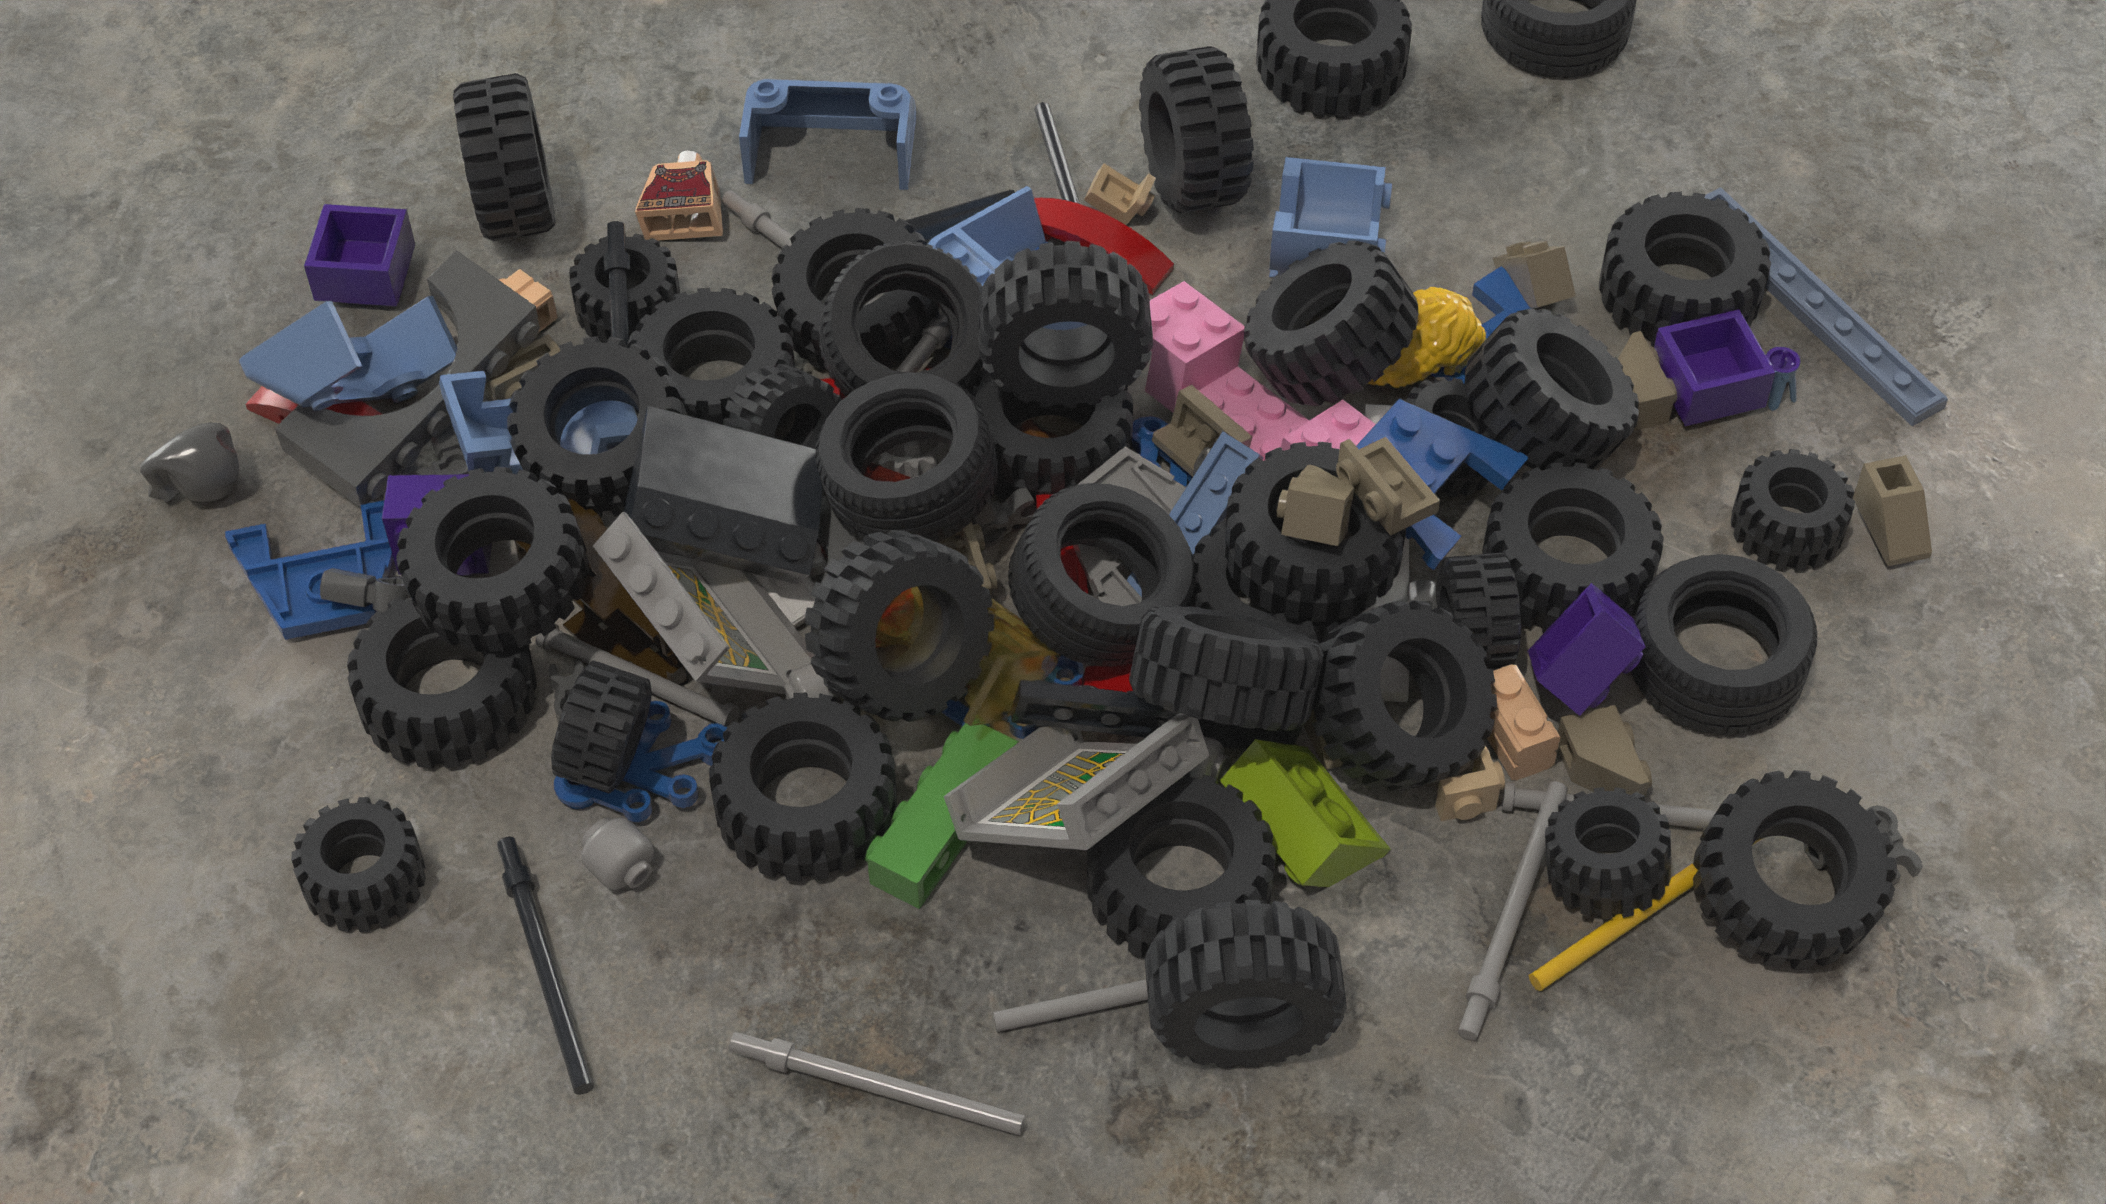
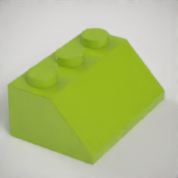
[1220,739,1391,887]

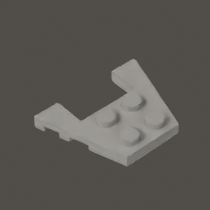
[1073,447,1226,606]

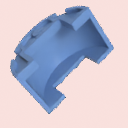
[1269,157,1392,278]
[439,371,638,474]

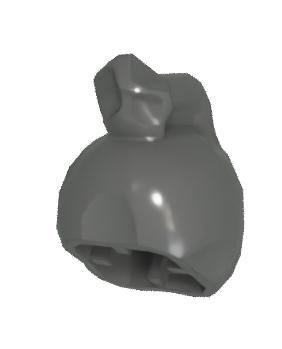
[140,422,239,503]

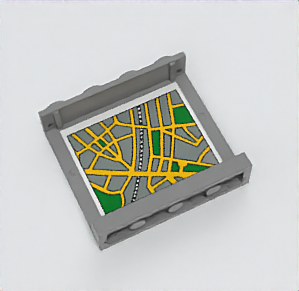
[593,512,815,694]
[944,713,1209,850]

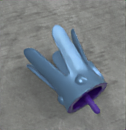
[1766,347,1800,411]

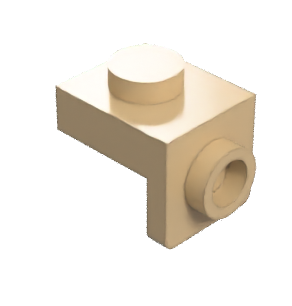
[1084,164,1156,225]
[1435,746,1505,821]

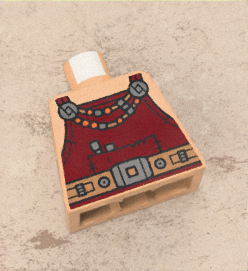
[635,151,723,241]

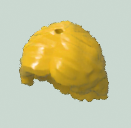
[1367,287,1486,388]

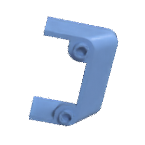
[739,79,916,190]
[928,186,1110,330]
[239,296,457,411]

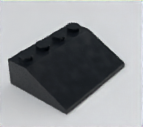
[624,406,822,584]

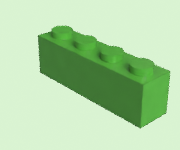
[865,717,1019,909]

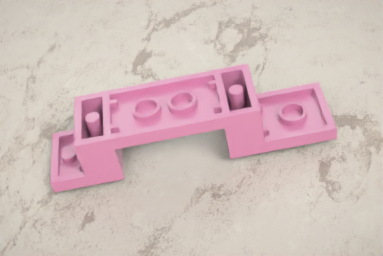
[1145,281,1376,461]

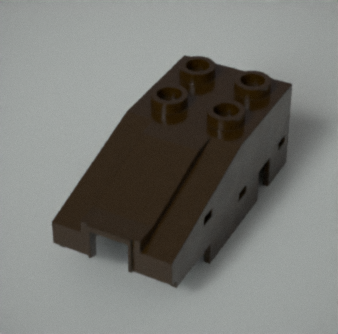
[514,499,688,685]

